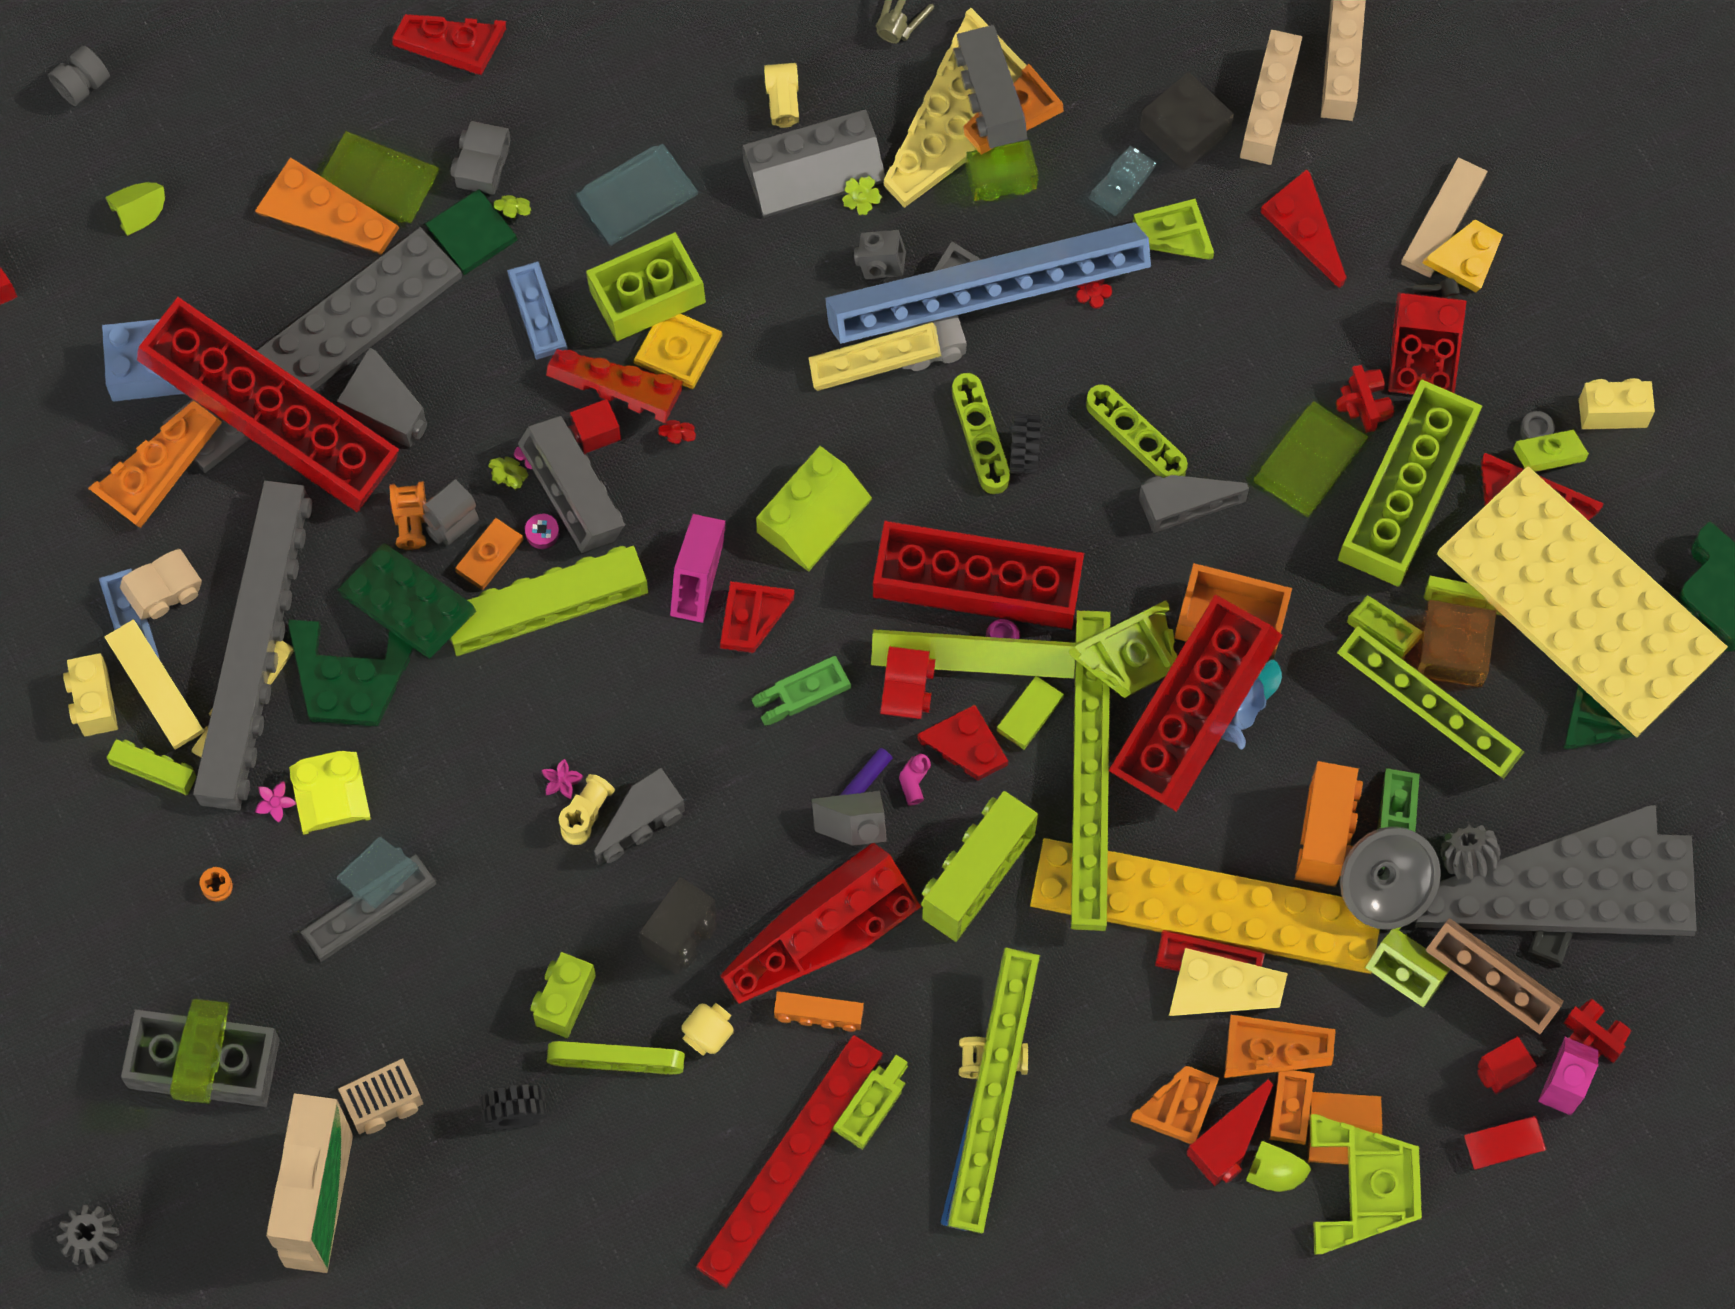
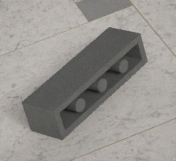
[953,25,1028,148]
[518,416,625,553]

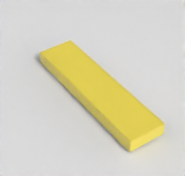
[808,322,941,391]
[105,619,204,750]

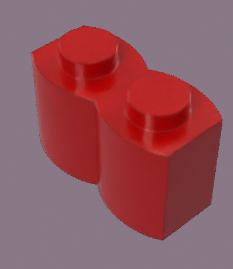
[881,646,936,719]

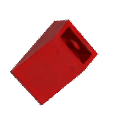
[1388,292,1467,395]

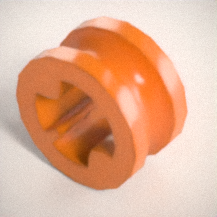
[200,867,233,902]

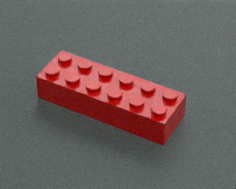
[873,521,1084,630]
[1109,594,1283,812]

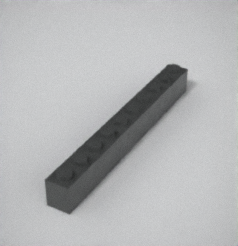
[193,481,312,811]

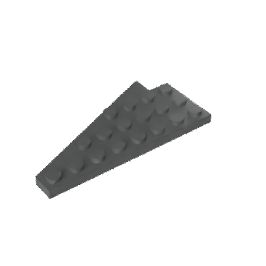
[1415,805,1697,936]

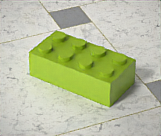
[921,791,1038,942]

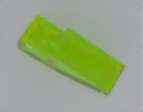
[170,999,229,1103]

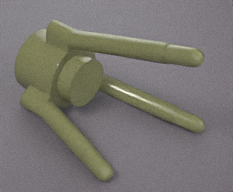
[876,0,934,44]

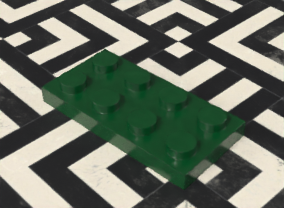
[338,543,477,659]

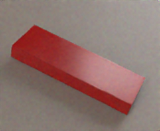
[1155,930,1265,971]

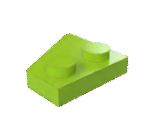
[1133,199,1214,260]

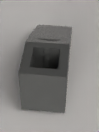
[594,768,685,866]

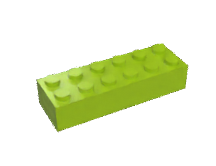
[1338,379,1482,587]

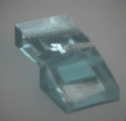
[1089,146,1156,216]

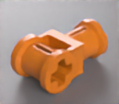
[390,481,426,550]

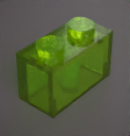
[965,140,1038,201]

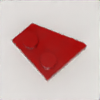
[720,581,795,653]
[918,705,1008,781]

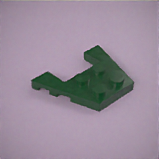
[288,620,414,726]

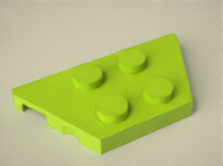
[1068,600,1177,698]

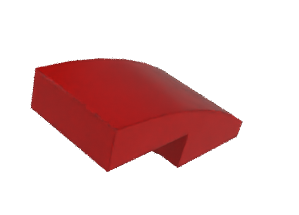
[1464,1116,1546,1170]

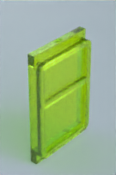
[321,131,439,223]
[1254,401,1368,518]

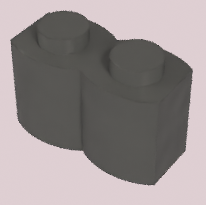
[451,121,511,195]
[423,479,479,546]

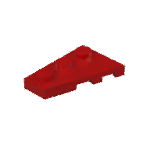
[392,14,506,75]

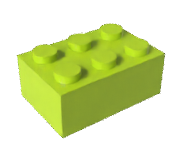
[586,232,706,341]

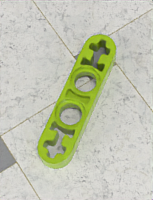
[952,373,1010,494]
[1086,384,1188,478]
[547,1041,685,1074]

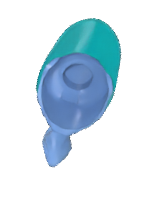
[1221,660,1282,749]

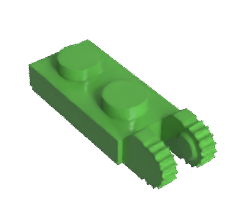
[752,656,851,725]

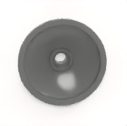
[1340,827,1440,929]

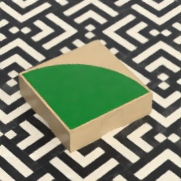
[266,1093,353,1273]

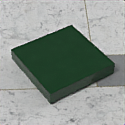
[426,189,517,275]

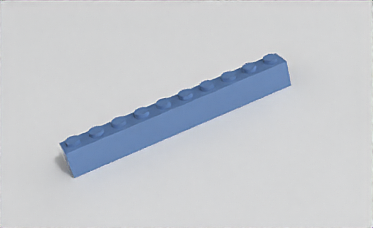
[825,222,1151,344]

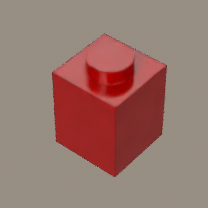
[567,399,621,454]
[1477,1036,1537,1095]

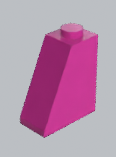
[670,514,725,623]
[1538,1037,1598,1115]

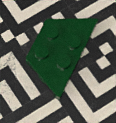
[1563,683,1635,749]

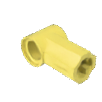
[764,63,799,128]

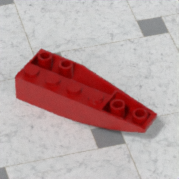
[720,843,921,1004]

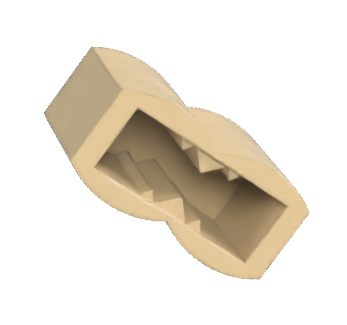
[120,549,202,620]

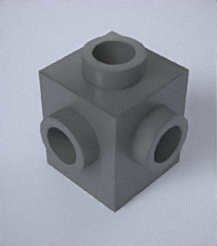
[854,230,906,279]

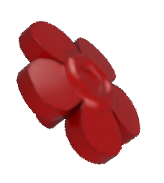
[1076,279,1112,309]
[658,420,696,444]

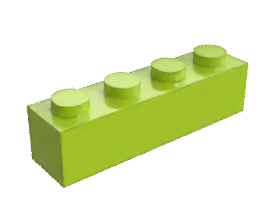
[107,739,196,795]

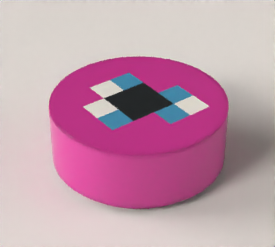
[525,514,559,549]

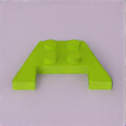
[1309,1114,1422,1255]

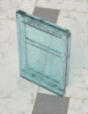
[576,144,698,245]

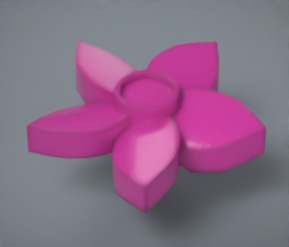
[542,759,583,798]
[255,781,296,822]

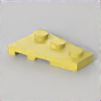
[1169,948,1288,1016]

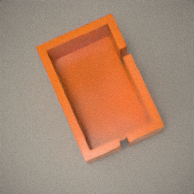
[1174,563,1292,662]
[1295,761,1363,887]

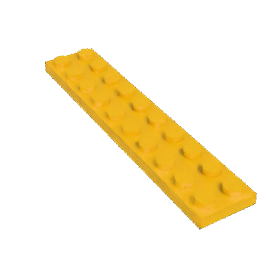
[1030,838,1380,974]

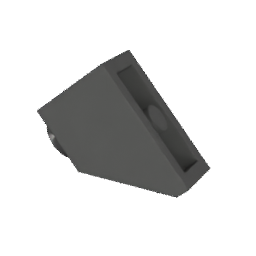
[812,791,887,846]

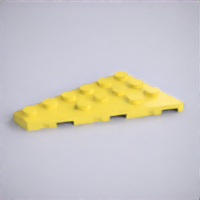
[884,8,1027,208]

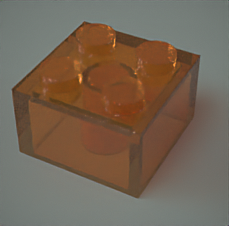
[1416,600,1496,687]

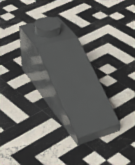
[1139,475,1249,533]

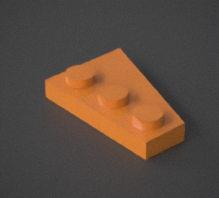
[963,64,1064,155]
[1224,1015,1335,1078]

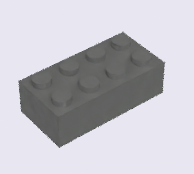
[121,1009,280,1107]

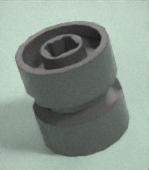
[48,45,110,106]

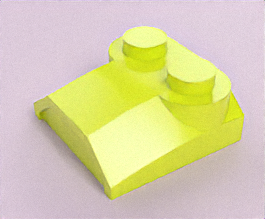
[289,751,371,835]

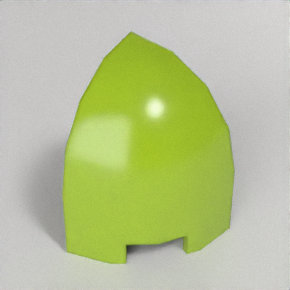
[106,182,165,236]
[1246,1141,1311,1192]

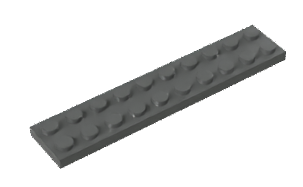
[162,227,462,473]

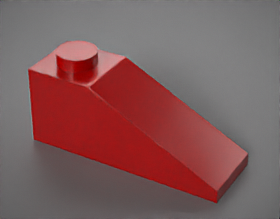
[1186,1079,1273,1186]

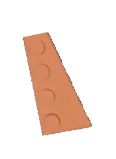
[255,157,399,255]
[88,400,222,528]

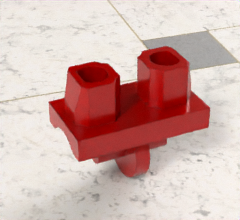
[1335,365,1394,433]
[1563,999,1631,1063]

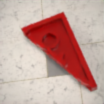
[1261,169,1346,288]

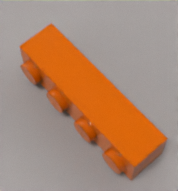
[774,991,864,1032]

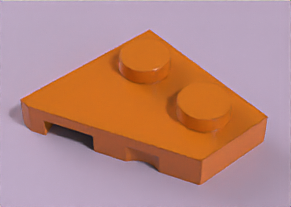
[1131,1066,1219,1144]

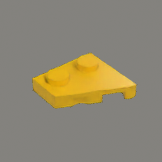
[1422,220,1503,293]

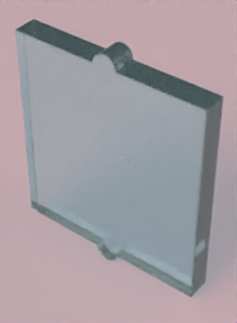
[337,837,419,909]

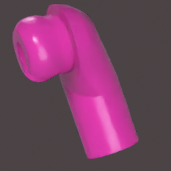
[899,754,931,806]

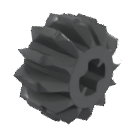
[1440,824,1501,880]
[57,1205,119,1267]

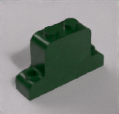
[1677,521,1735,652]

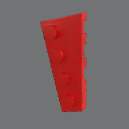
[546,349,683,423]

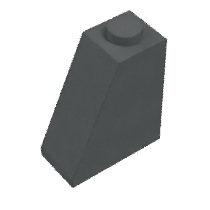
[337,348,427,448]

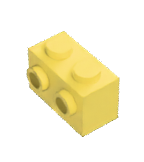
[1579,378,1655,429]
[63,653,118,737]

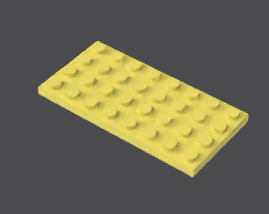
[1437,466,1728,738]

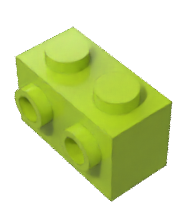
[1365,929,1451,1008]
[530,952,596,1039]

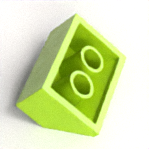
[756,446,872,572]

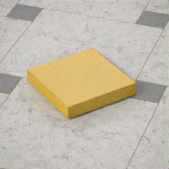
[634,314,722,389]

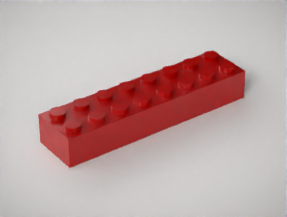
[137,297,399,513]

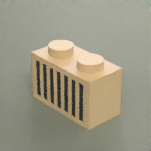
[338,1058,423,1134]

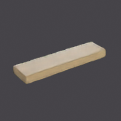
[1401,157,1487,278]

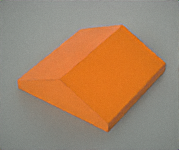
[1308,1092,1382,1165]

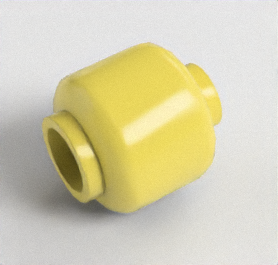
[682,1002,733,1056]

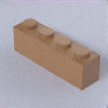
[1425,918,1563,1034]

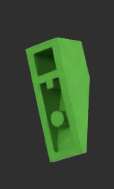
[1377,768,1420,869]

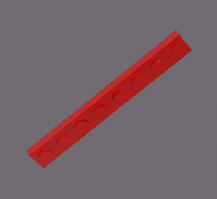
[696,1035,883,1289]

